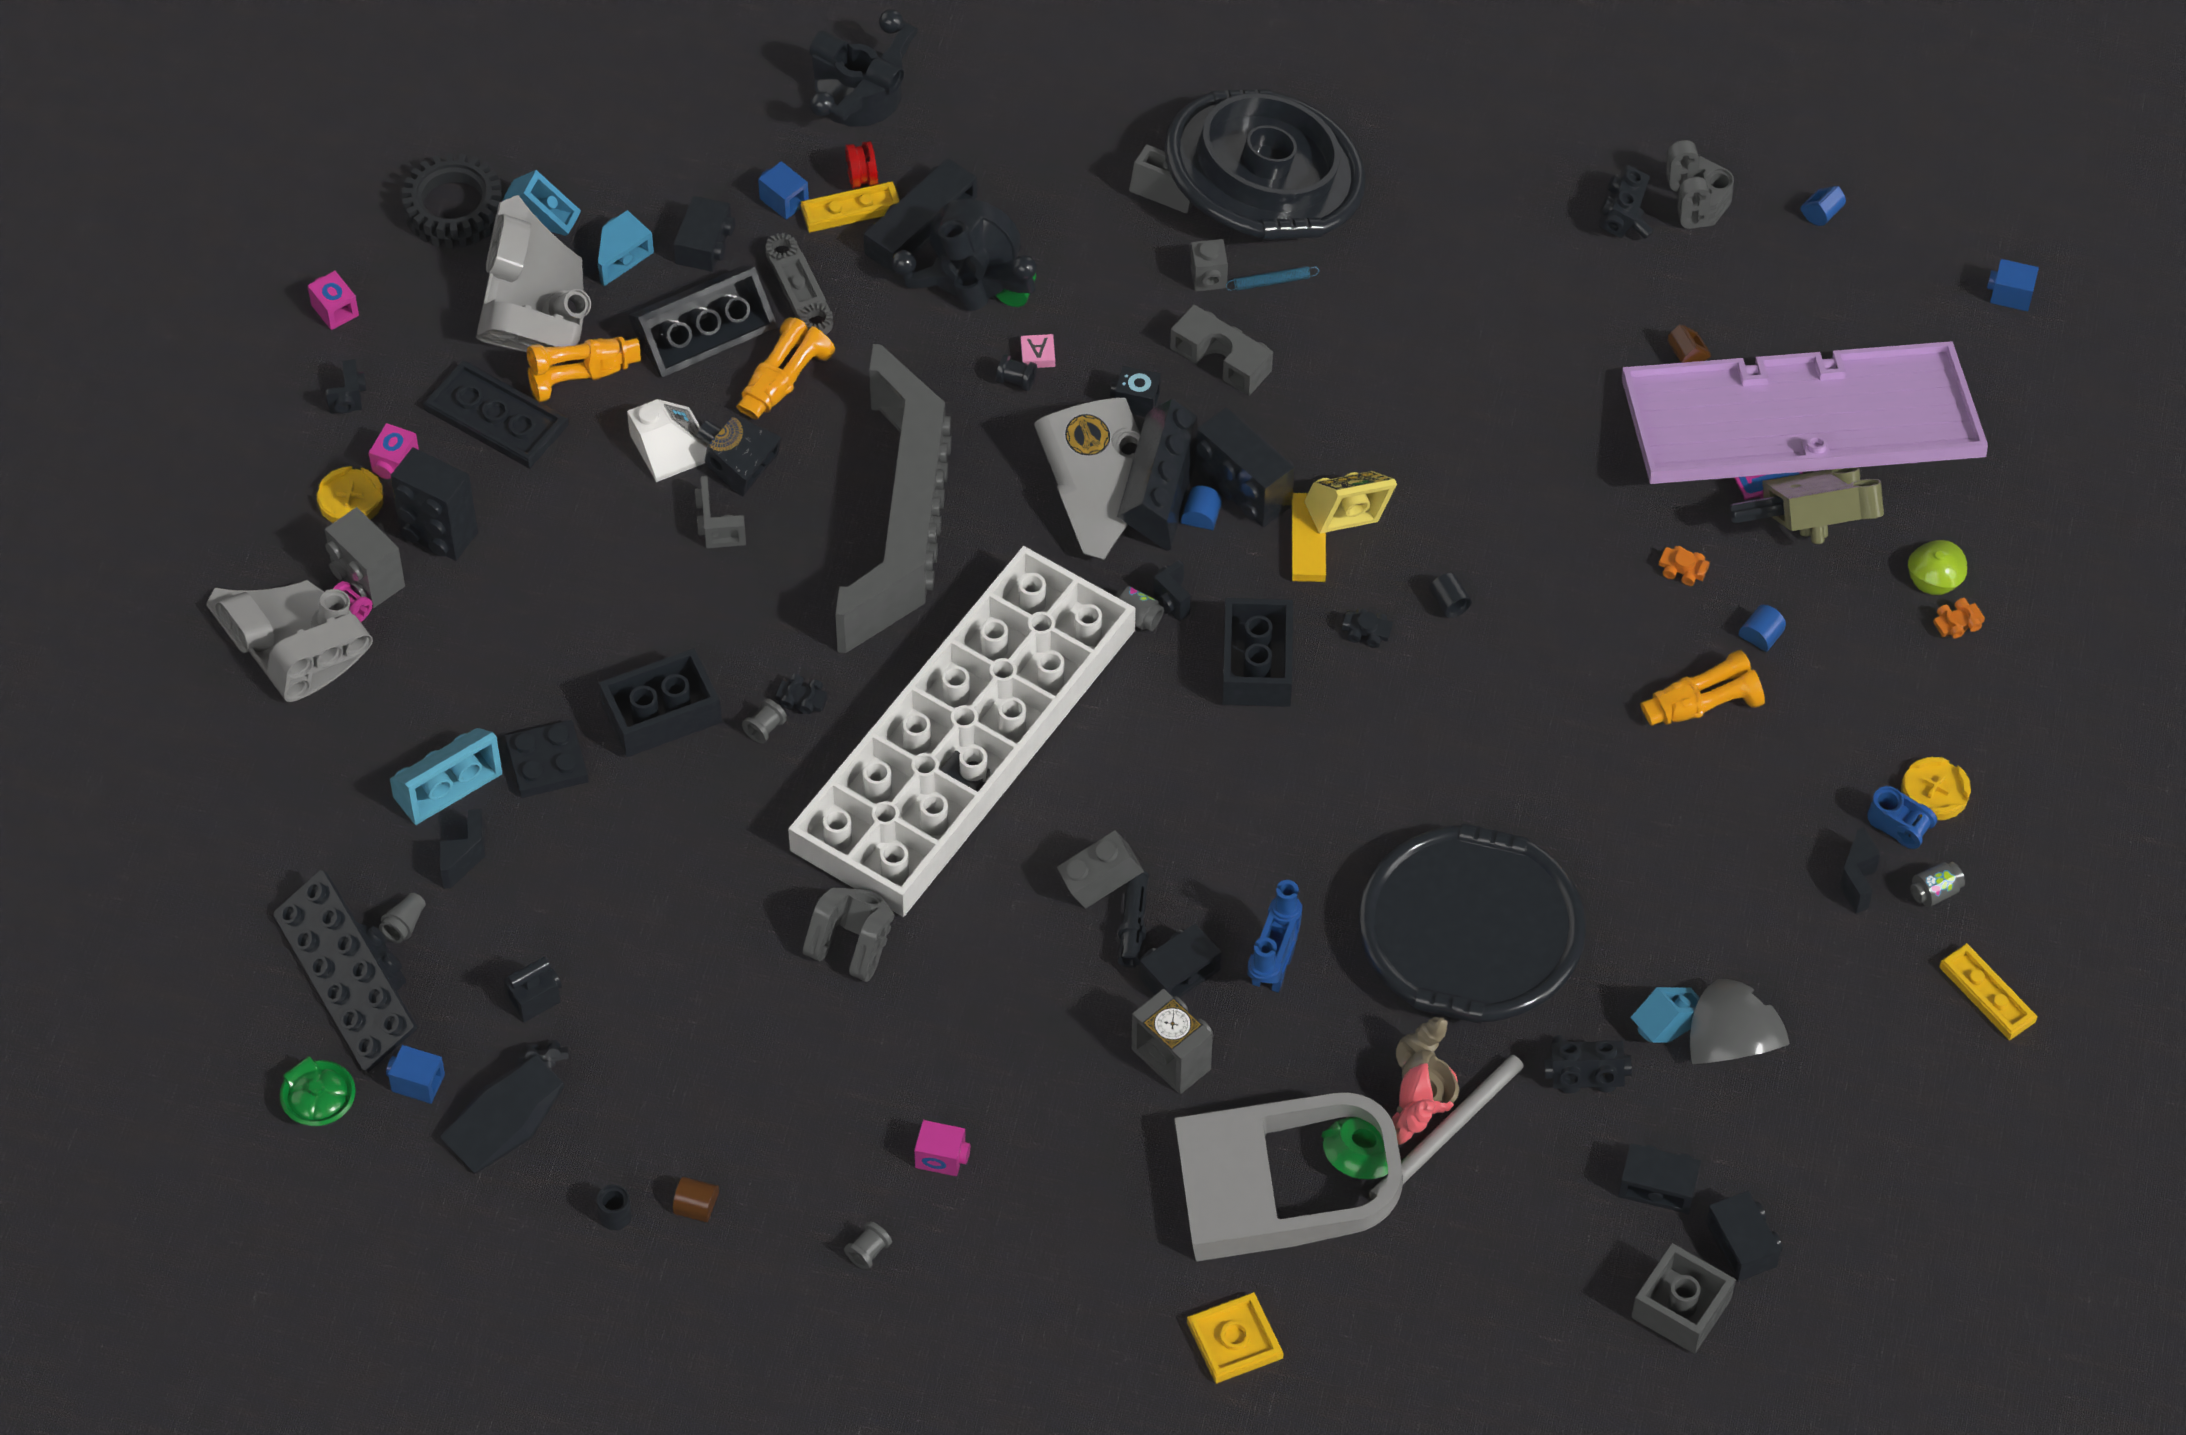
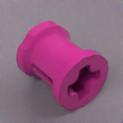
[333,581,373,622]

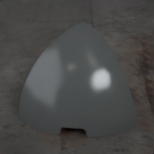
[1690,979,1790,1064]

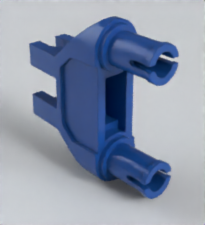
[1247,880,1302,993]

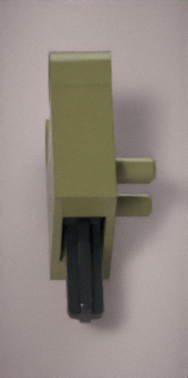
[1729,467,1884,544]

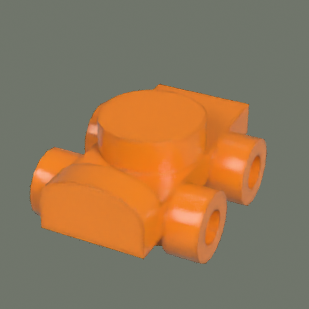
[1659,546,1710,586]
[1933,598,1985,639]

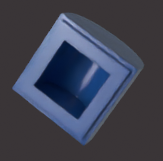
[1800,186,1846,226]
[1181,486,1222,530]
[1738,605,1786,653]

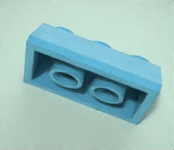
[390,728,502,825]

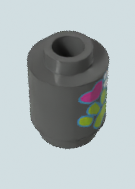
[1115,586,1164,631]
[1910,862,1965,907]

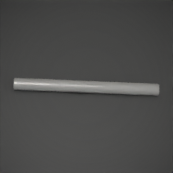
[1369,1055,1524,1200]

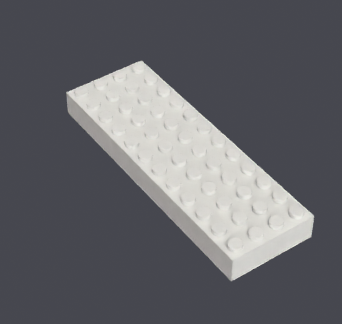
[788,546,1136,917]

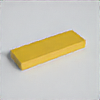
[801,181,900,233]
[1292,493,1326,582]
[1939,943,2038,1041]

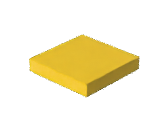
[1187,1292,1283,1384]

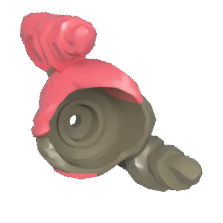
[1392,1017,1459,1145]

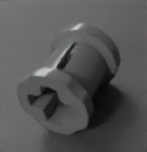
[742,699,787,744]
[844,1221,892,1270]

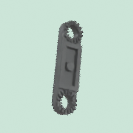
[765,233,833,335]

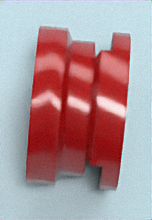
[845,141,878,189]

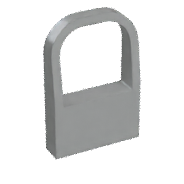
[1175,1093,1403,1261]

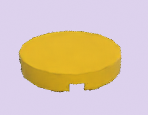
[317,466,383,523]
[1901,757,1971,820]

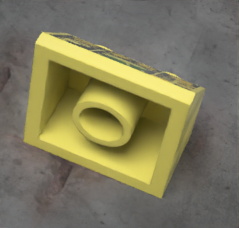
[1304,471,1397,534]

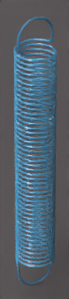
[1226,266,1319,291]

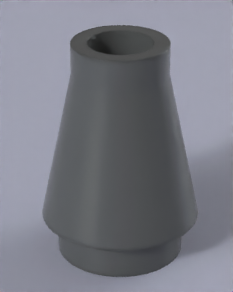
[379,893,426,943]

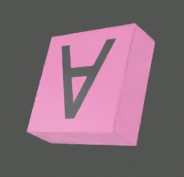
[1021,334,1055,368]

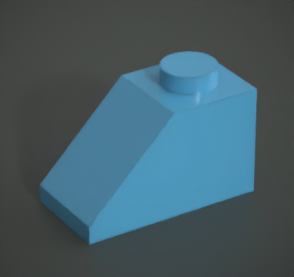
[501,170,581,236]
[598,210,654,286]
[1631,987,1700,1043]

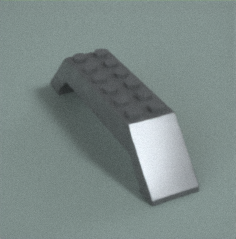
[836,344,952,653]

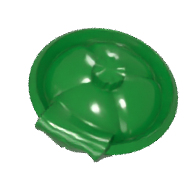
[280,1056,356,1126]
[1322,1117,1388,1179]

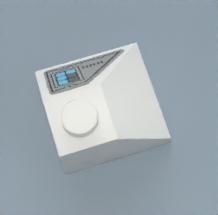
[627,399,709,482]

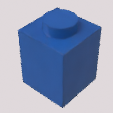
[758,161,809,220]
[1987,259,2039,312]
[386,1045,445,1104]

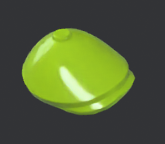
[1908,540,1967,595]

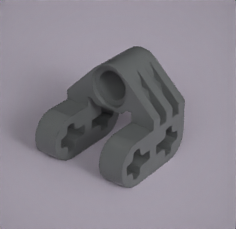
[1666,140,1734,229]
[803,888,895,982]

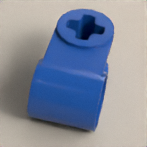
[1867,786,1937,849]

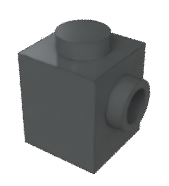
[1190,239,1228,291]

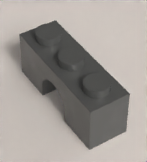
[1170,305,1273,396]

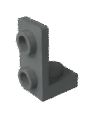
[695,476,746,548]

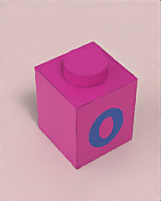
[307,271,359,330]
[369,423,419,479]
[914,1120,971,1176]

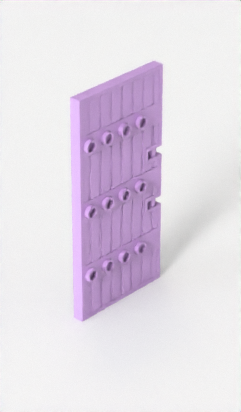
[1622,341,1988,484]

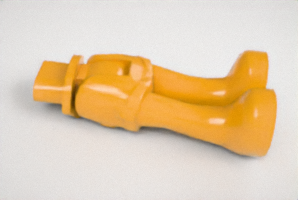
[736,317,835,420]
[527,337,641,402]
[1640,650,1765,726]

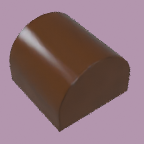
[1667,324,1711,363]
[673,1176,719,1223]

